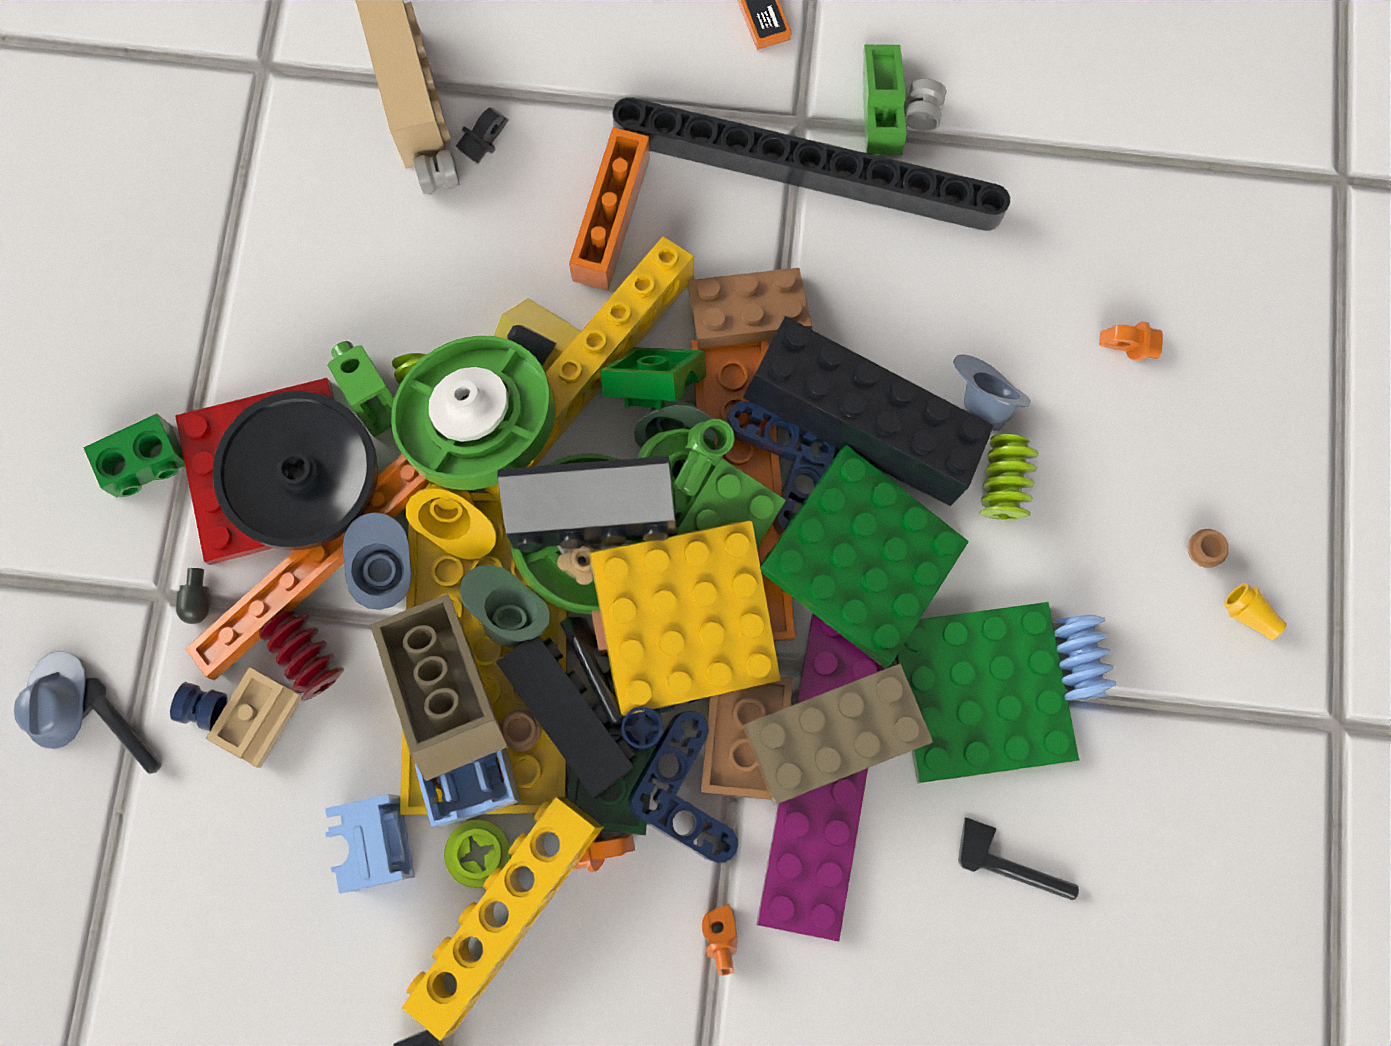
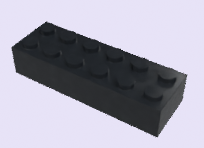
[742,316,994,507]

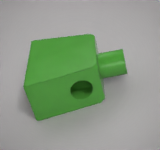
[327,341,394,438]

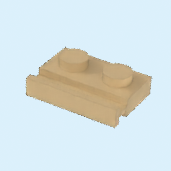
[206,667,302,768]

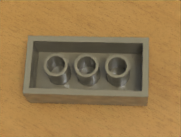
[370,593,507,781]
[743,664,933,805]

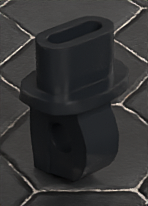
[455,107,509,164]

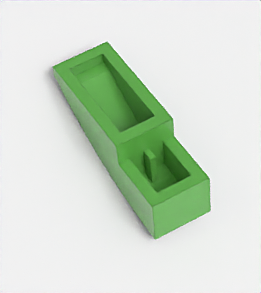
[863,44,907,155]

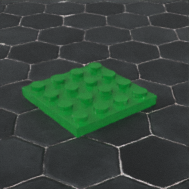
[760,445,969,668]
[896,602,1080,784]

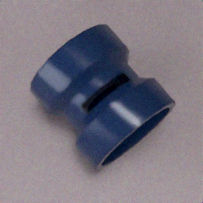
[170,682,227,731]
[621,707,663,751]

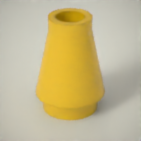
[1224,583,1287,640]

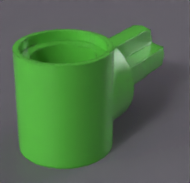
[674,419,734,496]

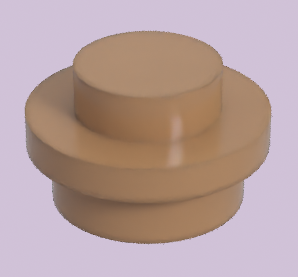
[1187,529,1229,568]
[500,709,541,751]

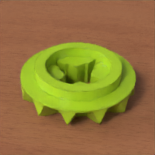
[444,820,511,888]

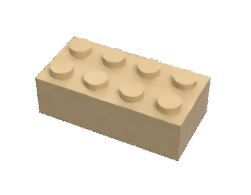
[355,0,451,168]

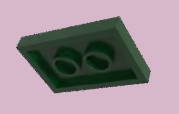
[567,702,661,835]

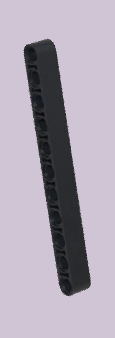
[612,98,1010,231]

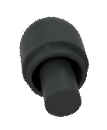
[176,568,211,624]

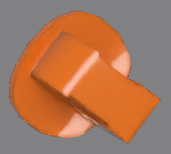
[1099,321,1163,361]
[574,833,635,872]
[702,904,737,976]

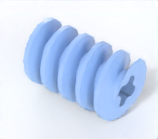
[1054,615,1116,701]

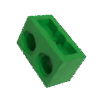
[83,413,185,498]

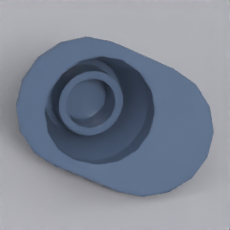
[953,354,1031,431]
[343,512,411,610]
[13,651,86,749]

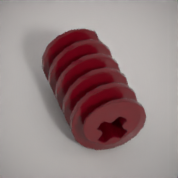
[259,610,345,701]

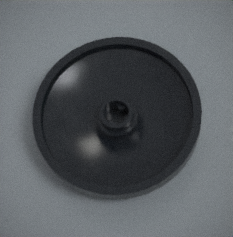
[212,391,378,550]

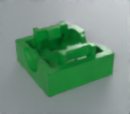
[600,347,706,410]

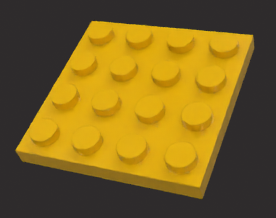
[589,520,781,716]

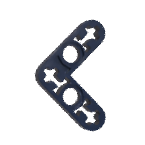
[725,401,836,535]
[628,711,738,863]

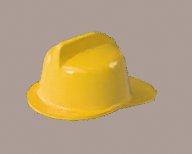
[406,482,496,560]

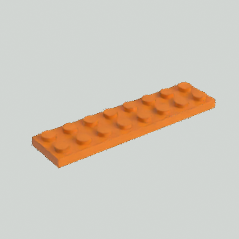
[691,340,795,642]

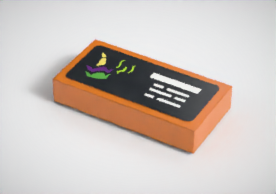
[738,0,791,50]

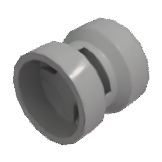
[905,79,947,131]
[413,149,460,194]

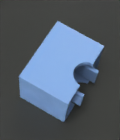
[414,748,522,827]
[325,794,415,894]

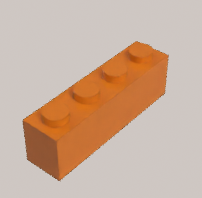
[569,127,650,290]

